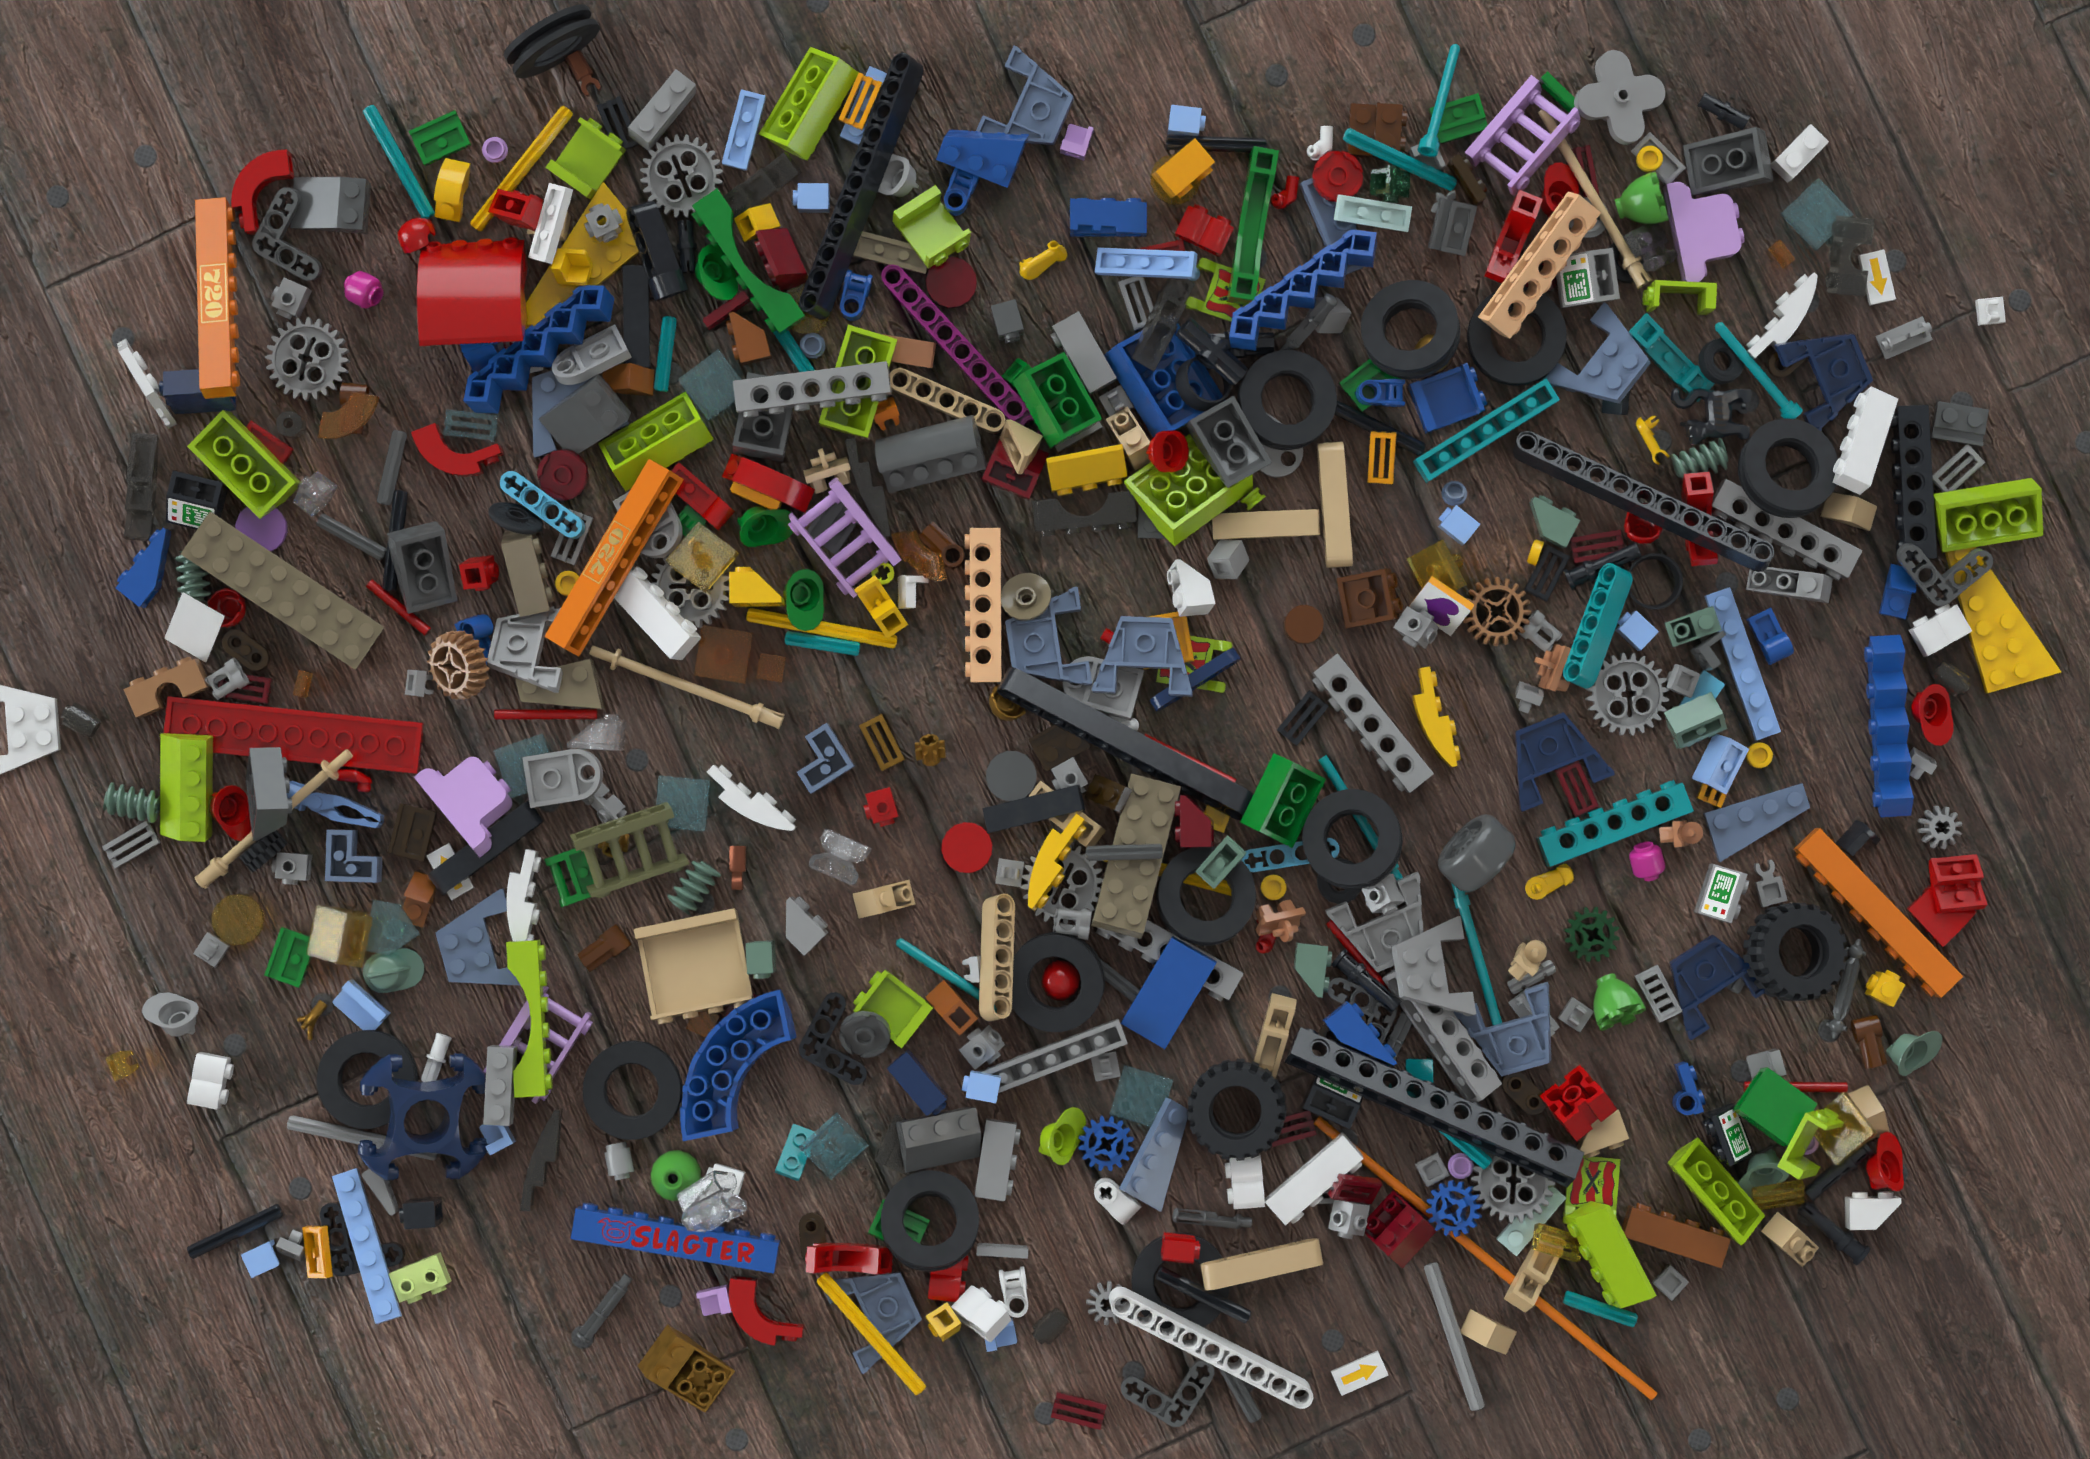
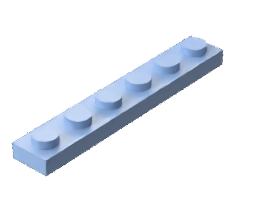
[1704,587,1781,740]
[332,1168,402,1324]

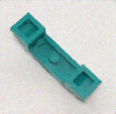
[1629,313,1715,402]

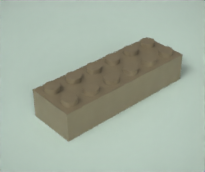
[1091,773,1181,939]

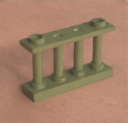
[570,802,689,898]

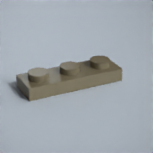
[853,231,927,275]

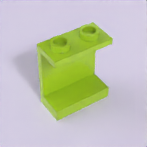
[545,117,626,200]
[893,185,971,269]
[1642,280,1717,315]
[1777,1108,1844,1180]

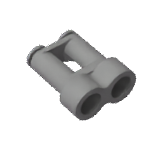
[1517,610,1563,652]
[205,657,250,700]
[1053,908,1092,940]

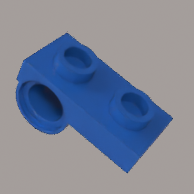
[1746,608,1794,665]
[454,614,493,666]
[1672,1061,1706,1115]

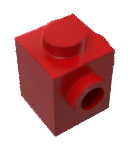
[459,555,499,591]
[863,787,899,827]

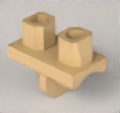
[803,448,851,494]
[1508,940,1547,981]

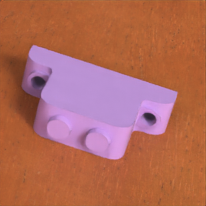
[1662,182,1744,282]
[414,757,512,858]

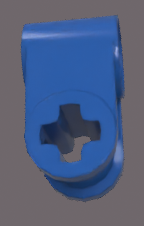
[944,167,980,216]
[840,269,873,321]
[1355,379,1405,407]

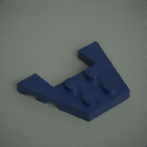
[1774,334,1873,431]
[1515,712,1615,812]
[1669,934,1765,1040]

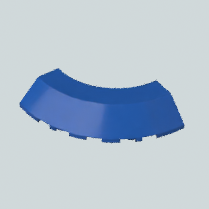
[680,989,797,1141]

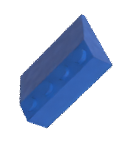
[1104,314,1225,438]

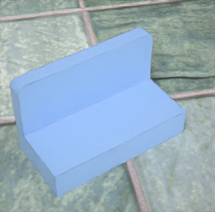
[1692,734,1749,794]
[332,979,390,1030]

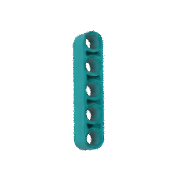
[1563,563,1633,689]

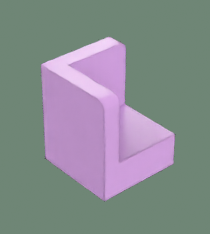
[1060,124,1094,161]
[696,1284,732,1316]

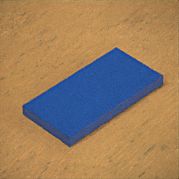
[1121,936,1217,1049]

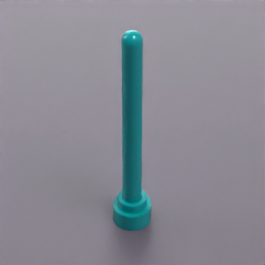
[1418,44,1460,157]
[1715,322,1803,419]
[896,938,997,1013]

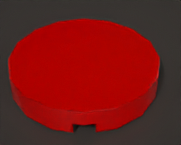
[1312,151,1363,202]
[941,822,992,873]

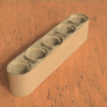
[890,368,1006,434]
[1317,441,1353,568]
[979,894,1015,1021]
[1200,1238,1323,1290]

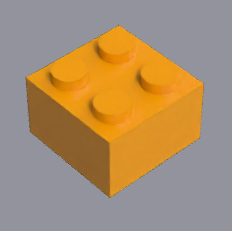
[1152,138,1215,198]

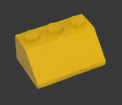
[1046,444,1127,496]
[729,567,786,607]

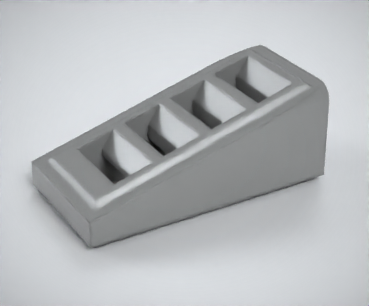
[1634,965,1682,1023]
[362,1169,399,1216]

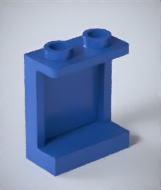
[1407,363,1487,434]

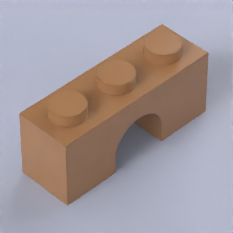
[124,657,212,718]

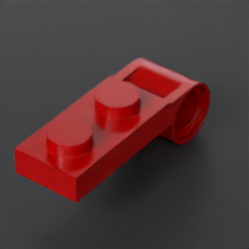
[671,462,735,531]

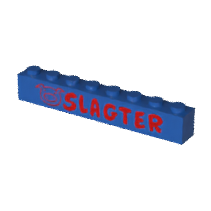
[571,1203,781,1273]

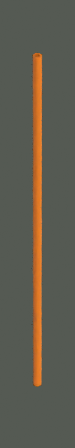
[1314,1116,1657,1400]

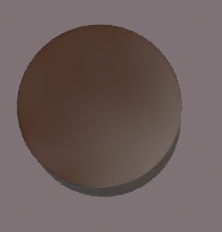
[1283,605,1324,645]

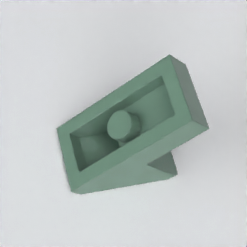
[1195,835,1246,889]

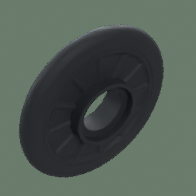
[488,502,543,535]

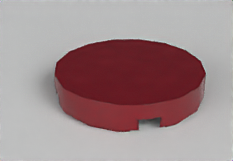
[926,257,977,309]
[537,449,589,501]

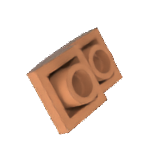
[882,334,936,368]

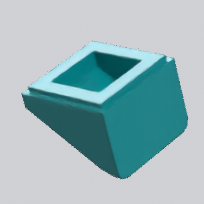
[1406,1058,1433,1083]

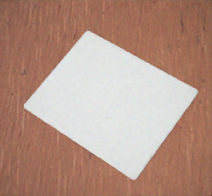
[165,592,225,662]

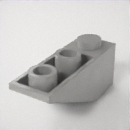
[1746,567,1833,603]

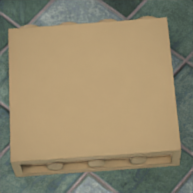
[634,908,754,1025]

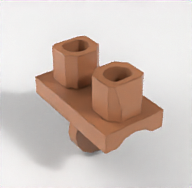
[1534,644,1571,692]
[1659,820,1704,847]
[1255,899,1306,942]

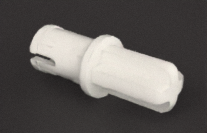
[421,1033,452,1082]

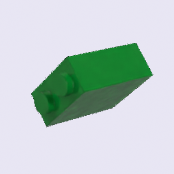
[1732,1067,1818,1146]

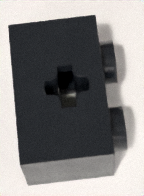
[399,1196,443,1230]

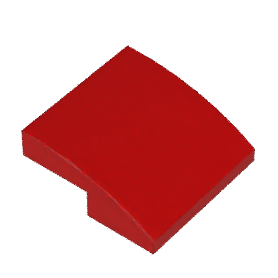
[1929,854,1988,914]
[1906,884,1977,947]

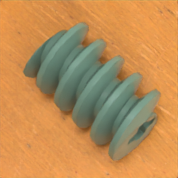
[1671,438,1728,479]
[175,551,211,602]
[103,782,160,823]
[667,859,722,916]

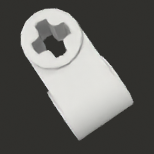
[1094,1177,1142,1225]
[999,1266,1029,1318]

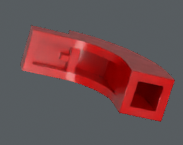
[231,149,294,235]
[1484,190,1543,283]
[411,423,504,477]
[722,454,815,513]
[1682,472,1718,566]
[805,1243,893,1275]
[729,1276,804,1346]

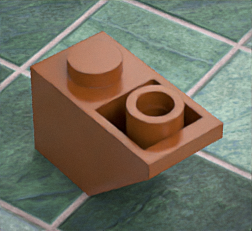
[726,312,772,366]
[925,980,979,1036]

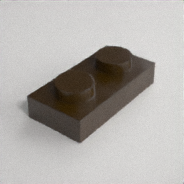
[1085,774,1132,813]

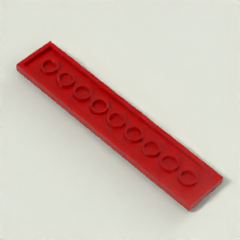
[164,696,424,774]

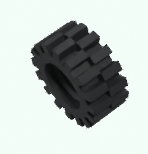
[239,830,288,873]

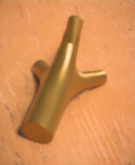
[297,1000,328,1040]

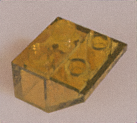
[306,904,373,968]

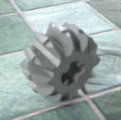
[1917,806,1962,849]
[1086,1281,1127,1325]

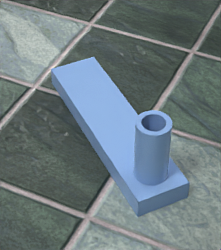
[1095,248,1200,281]

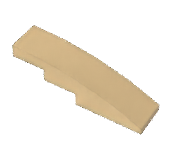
[1212,509,1320,540]

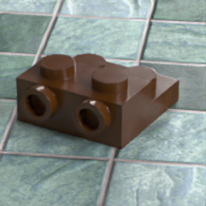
[1347,103,1407,158]
[1336,568,1403,629]

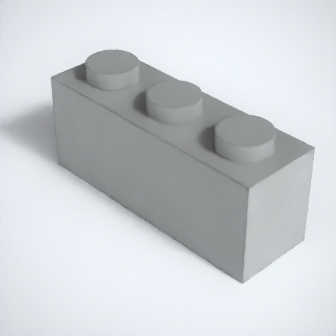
[628,69,696,150]
[1050,311,1117,396]
[483,1045,517,1126]
[974,1118,1021,1201]

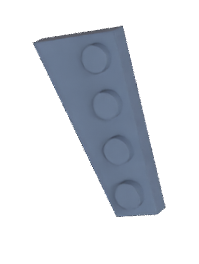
[1299,178,1364,275]
[1703,783,1810,862]
[1119,1097,1188,1212]

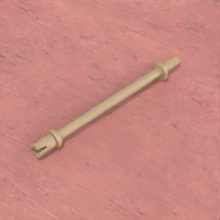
[1538,109,1652,289]
[589,645,785,729]
[195,749,353,889]

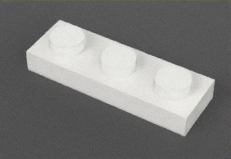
[528,183,573,264]

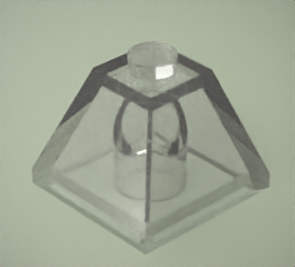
[567,714,626,751]

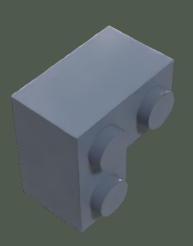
[797,723,855,794]
[325,829,383,883]

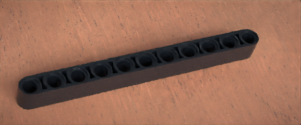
[799,52,924,320]
[1513,431,1774,572]
[997,667,1254,821]

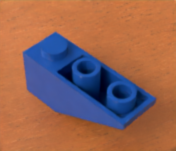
[116,528,171,608]
[1323,1001,1397,1065]

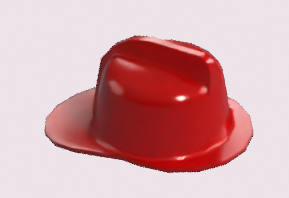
[1540,163,1579,219]
[1146,430,1189,472]
[1911,684,1954,746]
[210,785,252,841]
[1866,1132,1904,1192]

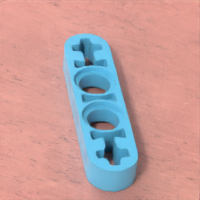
[500,471,585,539]
[1242,838,1339,872]

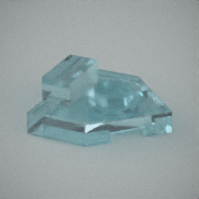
[363,899,420,955]

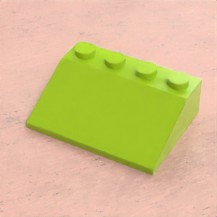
[1124,434,1253,547]

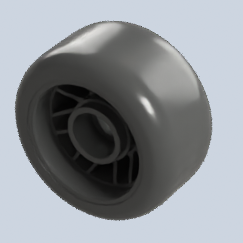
[1438,814,1516,892]

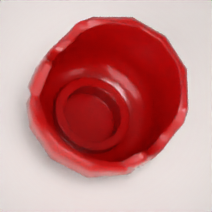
[397,217,436,254]
[1624,503,1663,544]
[207,588,246,628]
[1041,960,1080,1001]

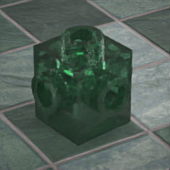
[1370,165,1410,203]

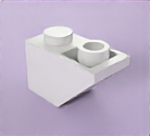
[1167,559,1215,617]
[1845,1191,1901,1230]

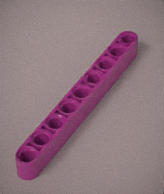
[881,264,1042,435]

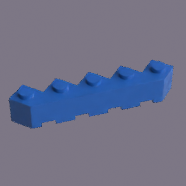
[1229,229,1377,351]
[463,285,614,414]
[1864,635,1914,817]

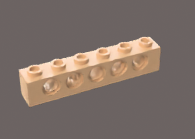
[1478,191,1601,339]
[965,528,1002,683]

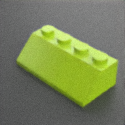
[759,47,859,161]
[819,325,897,438]
[598,391,714,491]
[187,410,302,519]
[1934,478,2043,552]
[160,733,213,842]
[1668,1138,1765,1245]
[1565,1201,1657,1308]

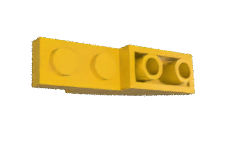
[1412,667,1460,767]
[1028,814,1087,912]

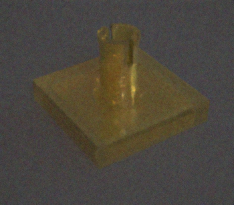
[665,522,739,593]
[1407,539,1467,591]
[1814,1092,1878,1165]

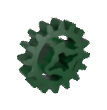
[1563,907,1620,962]

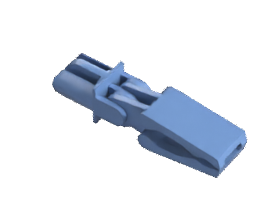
[287,781,384,828]

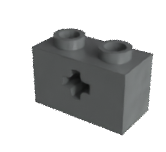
[991,299,1024,344]

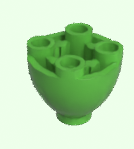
[1615,172,1669,224]
[1593,974,1646,1031]
[650,1150,702,1201]

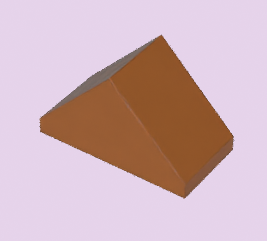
[602,363,654,396]

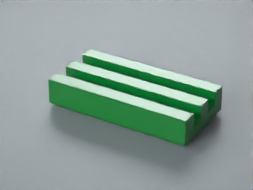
[1539,71,1575,113]

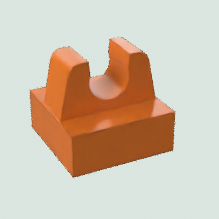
[874,397,900,430]

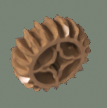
[1463,577,1531,646]
[426,631,490,700]

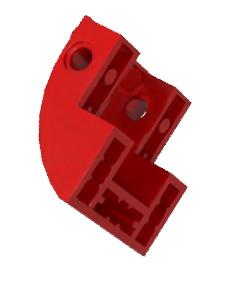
[417,237,528,346]

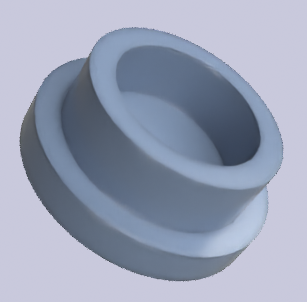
[800,333,825,359]
[1441,481,1467,506]

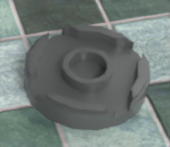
[986,751,1037,801]
[839,1011,891,1058]

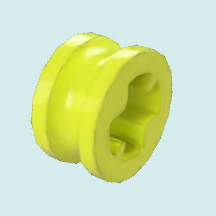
[871,562,895,585]

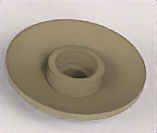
[1001,573,1051,620]

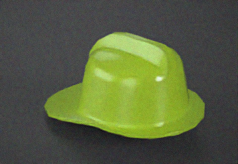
[1038,1107,1086,1165]

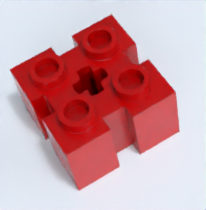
[1540,1065,1617,1141]

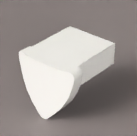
[898,575,929,609]

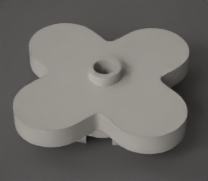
[1574,50,1665,145]

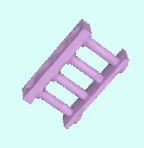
[1465,75,1581,196]
[788,477,901,598]
[484,986,593,1104]

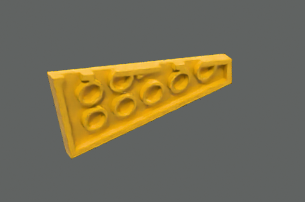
[525,182,639,329]
[1945,547,2061,693]

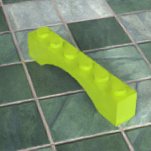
[506,940,553,1098]

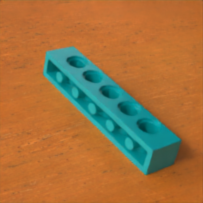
[1413,378,1560,483]
[1536,780,1694,867]

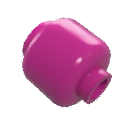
[344,271,383,309]
[1629,841,1665,881]

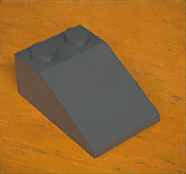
[1683,127,1774,196]
[290,177,371,234]
[732,372,794,463]
[539,374,631,454]
[1185,396,1272,488]
[387,521,457,614]

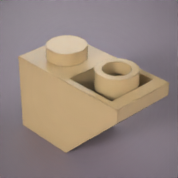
[1106,406,1150,471]
[853,880,915,918]
[1577,1109,1629,1158]
[1761,1212,1819,1267]

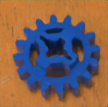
[1078,1115,1134,1171]
[1426,1180,1483,1237]

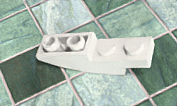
[1746,272,1818,359]
[707,765,797,831]
[507,849,542,941]

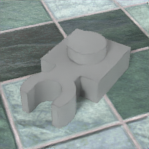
[1754,860,1788,907]

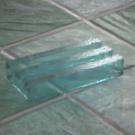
[443,409,498,441]

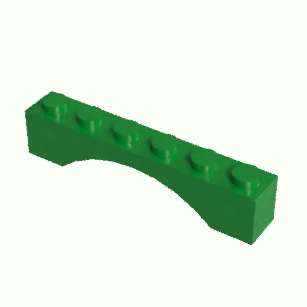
[1226,146,1279,305]
[691,188,806,335]

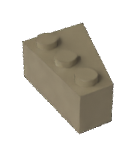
[501,531,554,617]
[515,659,605,710]

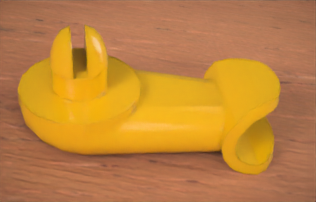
[1019,240,1067,280]
[1636,416,1670,465]
[1525,864,1574,900]

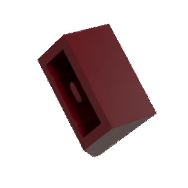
[754,228,808,292]
[982,439,1049,501]
[1175,795,1214,847]
[1364,1190,1437,1269]

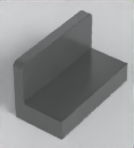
[1690,631,1726,671]

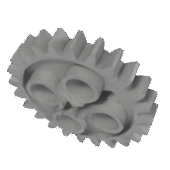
[640,134,723,218]
[265,317,350,401]
[651,545,730,628]
[1585,653,1669,736]
[1021,845,1103,924]
[1471,1143,1555,1224]

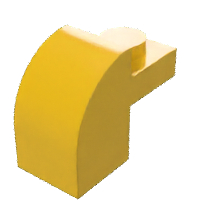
[434,158,471,222]
[854,575,908,639]

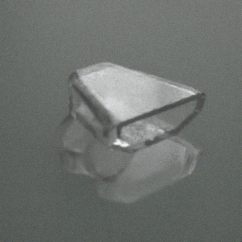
[809,828,872,885]
[677,1170,747,1232]

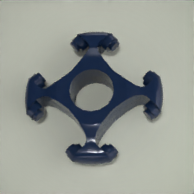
[358,1053,488,1181]

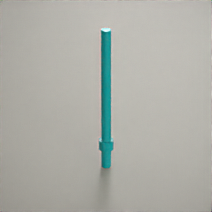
[1318,755,1403,880]
[1451,883,1502,1026]

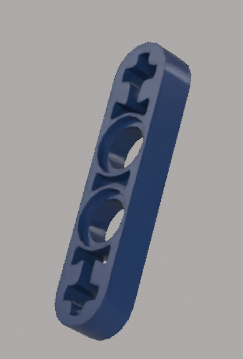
[1150,648,1241,712]

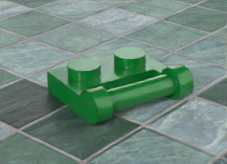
[544,848,594,908]

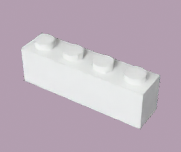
[1832,386,1898,495]
[614,566,701,660]
[1265,1132,1363,1226]

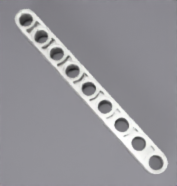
[1109,1287,1313,1409]

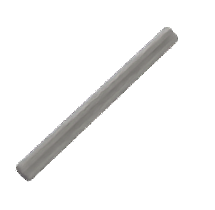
[287,1115,438,1160]
[1424,1262,1485,1411]

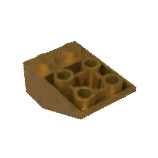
[638,1324,735,1413]

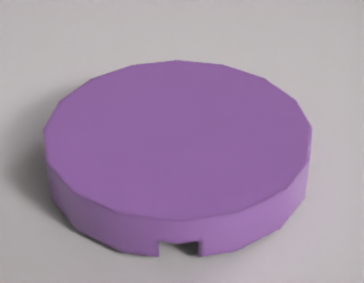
[235,507,288,552]

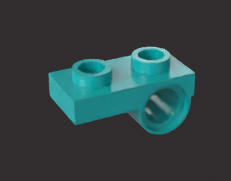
[774,1124,817,1182]

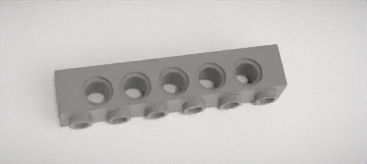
[733,361,892,418]
[1712,479,1862,581]
[1312,653,1434,793]
[1096,920,1244,1002]
[1382,969,1502,1102]
[978,1018,1128,1093]

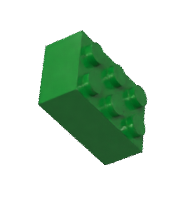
[1012,352,1102,449]
[1240,753,1326,848]

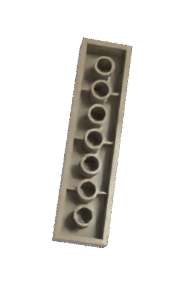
[181,512,385,670]

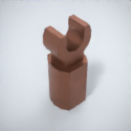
[566,50,602,98]
[729,846,746,890]

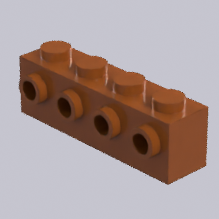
[1621,1203,1731,1268]

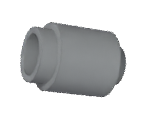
[604,1142,634,1181]

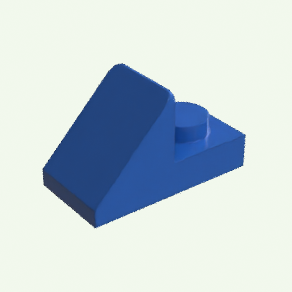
[1879,564,1916,619]

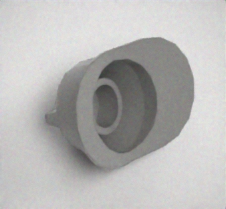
[878,154,919,197]
[142,992,199,1037]

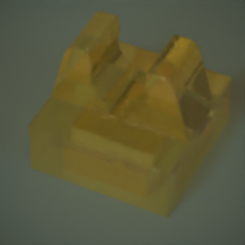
[105,1050,139,1081]

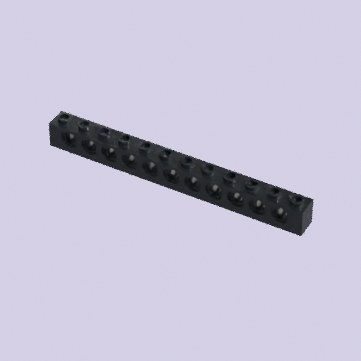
[1284,1027,1584,1187]

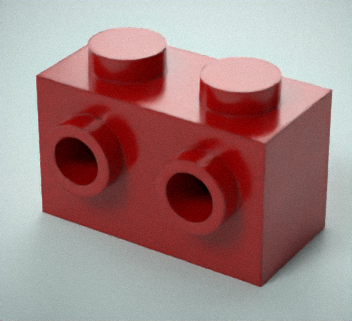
[488,189,544,231]

